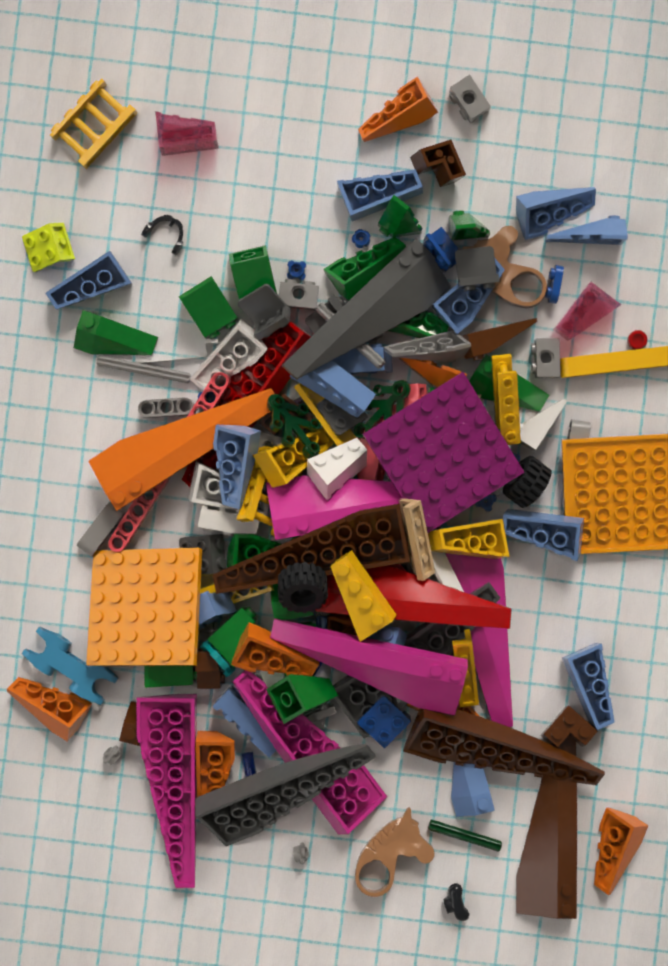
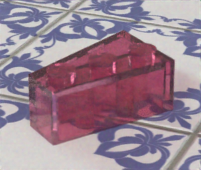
[155,111,219,156]
[553,281,621,341]

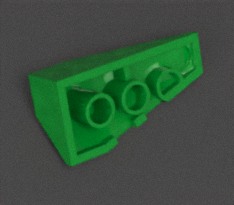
[449,211,490,240]

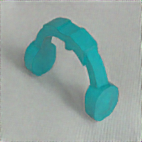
[200,639,236,678]

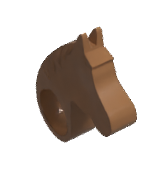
[463,226,547,308]
[355,807,434,897]

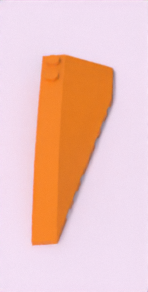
[88,388,279,511]

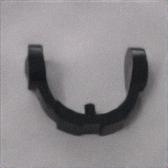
[141,215,183,256]

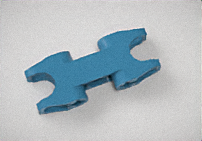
[22,626,119,705]

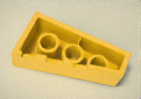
[330,550,396,642]

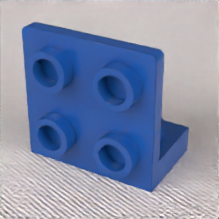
[423,227,459,272]
[357,695,411,749]

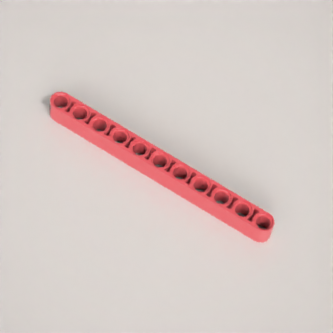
[108,372,231,552]

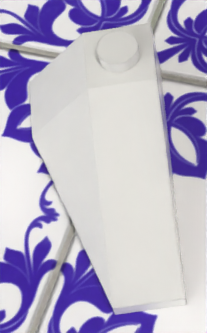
[190,319,268,391]

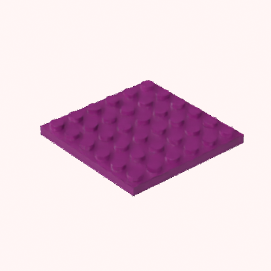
[362,372,524,533]

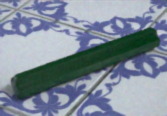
[428,820,502,852]

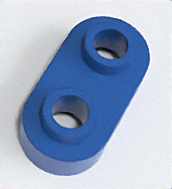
[545,265,564,304]

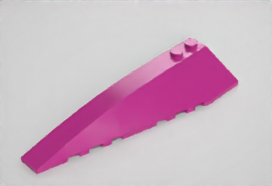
[266,476,402,540]
[445,553,513,727]
[270,618,468,715]
[232,670,387,835]
[137,694,197,888]

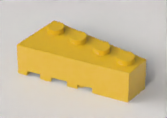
[252,427,334,488]
[428,519,510,559]

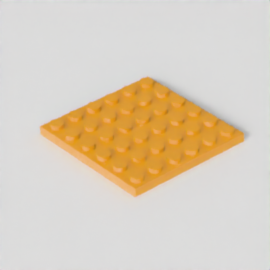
[561,433,668,554]
[86,548,202,666]

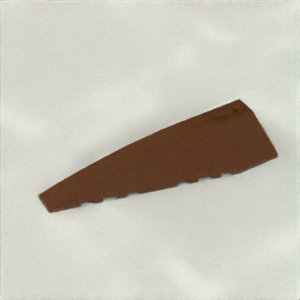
[213,503,410,594]
[403,708,605,786]
[516,735,577,919]

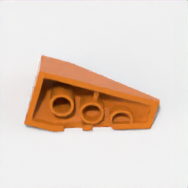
[358,77,438,142]
[231,622,319,676]
[7,677,92,741]
[594,807,648,895]

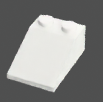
[520,399,567,451]

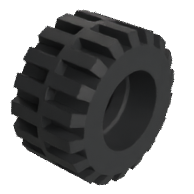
[503,455,552,508]
[278,562,328,613]

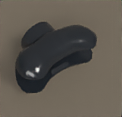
[443,883,470,921]

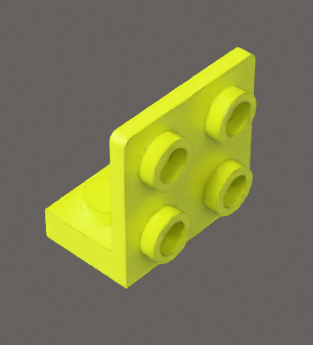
[22,223,75,272]

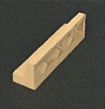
[399,498,435,581]

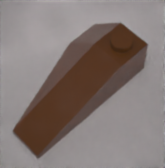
[462,318,537,361]

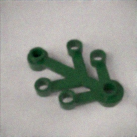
[354,380,411,439]
[267,394,321,459]

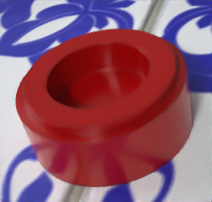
[627,330,647,350]

